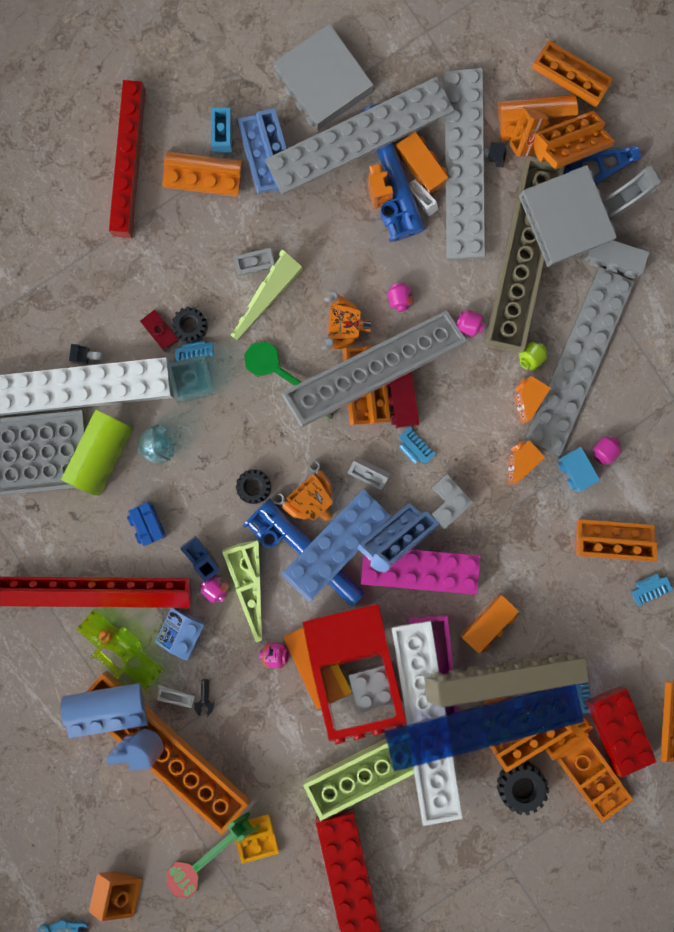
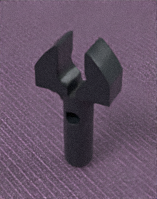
[194,679,214,716]

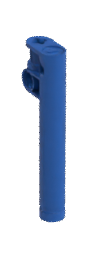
[363,104,425,243]
[242,498,365,607]

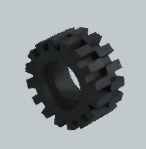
[172,307,208,343]
[236,469,271,504]

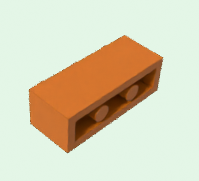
[396,132,448,195]
[460,594,519,653]

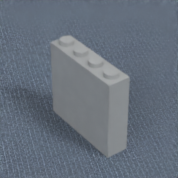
[273,24,373,130]
[519,165,617,267]

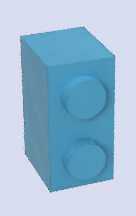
[211,108,232,153]
[557,447,600,492]

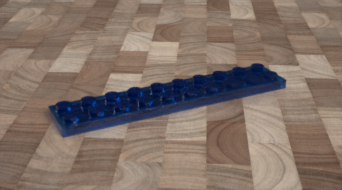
[384,684,584,772]

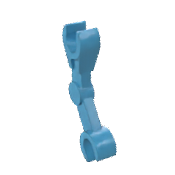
[37,919,89,932]

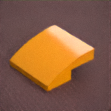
[235,814,280,864]

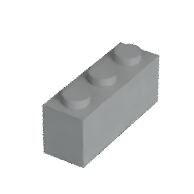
[584,240,649,279]

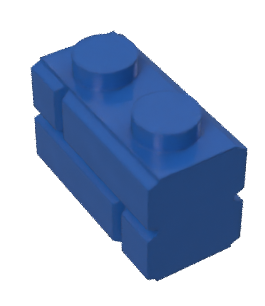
[127,502,167,546]

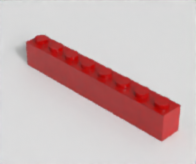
[109,80,146,238]

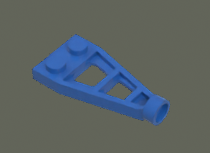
[563,145,641,185]

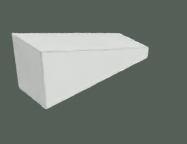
[409,179,438,216]
[154,685,195,708]

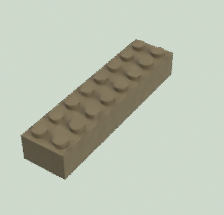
[424,652,589,707]

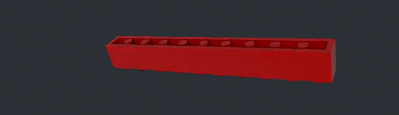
[0,576,192,608]

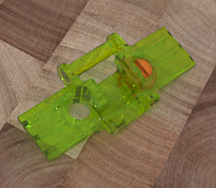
[76,608,164,690]

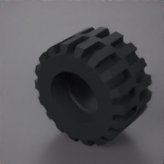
[497,761,549,815]

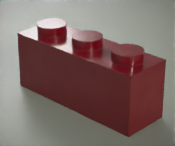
[386,372,420,429]

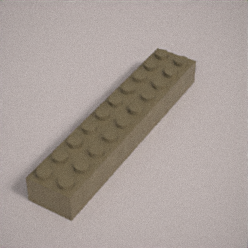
[483,156,565,354]

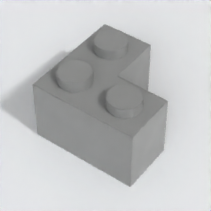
[430,474,473,529]

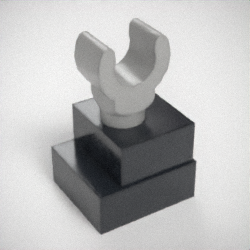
[484,142,507,168]
[69,344,103,365]

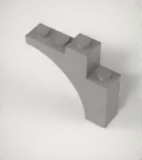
[602,165,661,220]

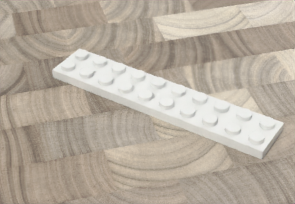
[391,621,462,826]

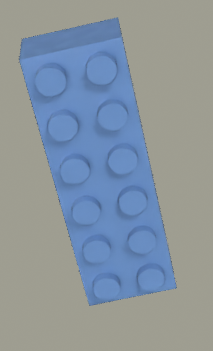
[281,489,391,602]

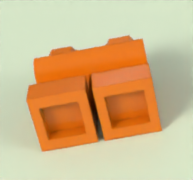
[368,164,393,209]

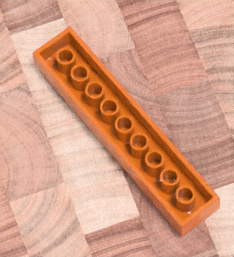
[86,671,250,835]

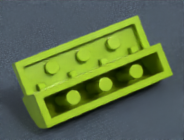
[61,410,133,496]

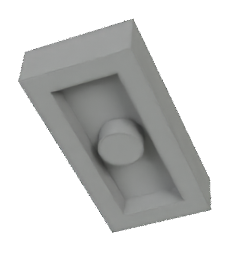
[233,248,275,276]
[348,456,390,490]

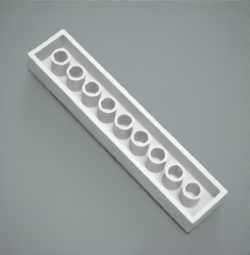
[0,357,173,416]

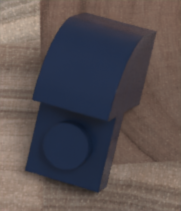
[180,536,220,582]

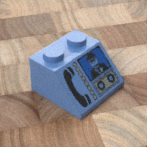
[155,608,206,661]

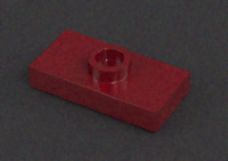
[140,309,179,351]

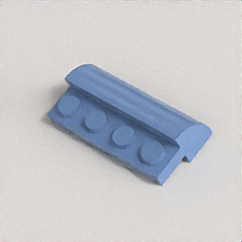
[237,108,287,194]
[357,503,440,572]
[61,683,148,738]
[107,729,164,771]

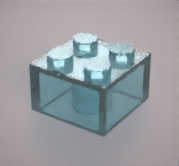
[167,355,216,404]

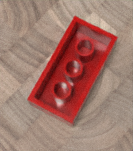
[585,686,657,777]

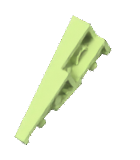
[231,250,303,340]
[222,540,262,642]

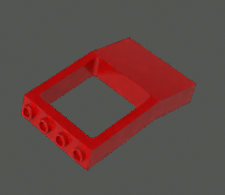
[302,604,407,745]

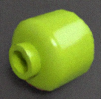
[519,342,547,371]

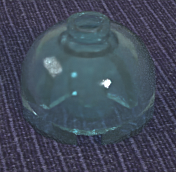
[138,424,174,464]

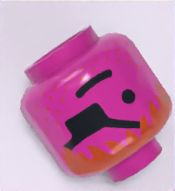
[387,282,414,312]
[200,575,229,603]
[259,643,289,669]

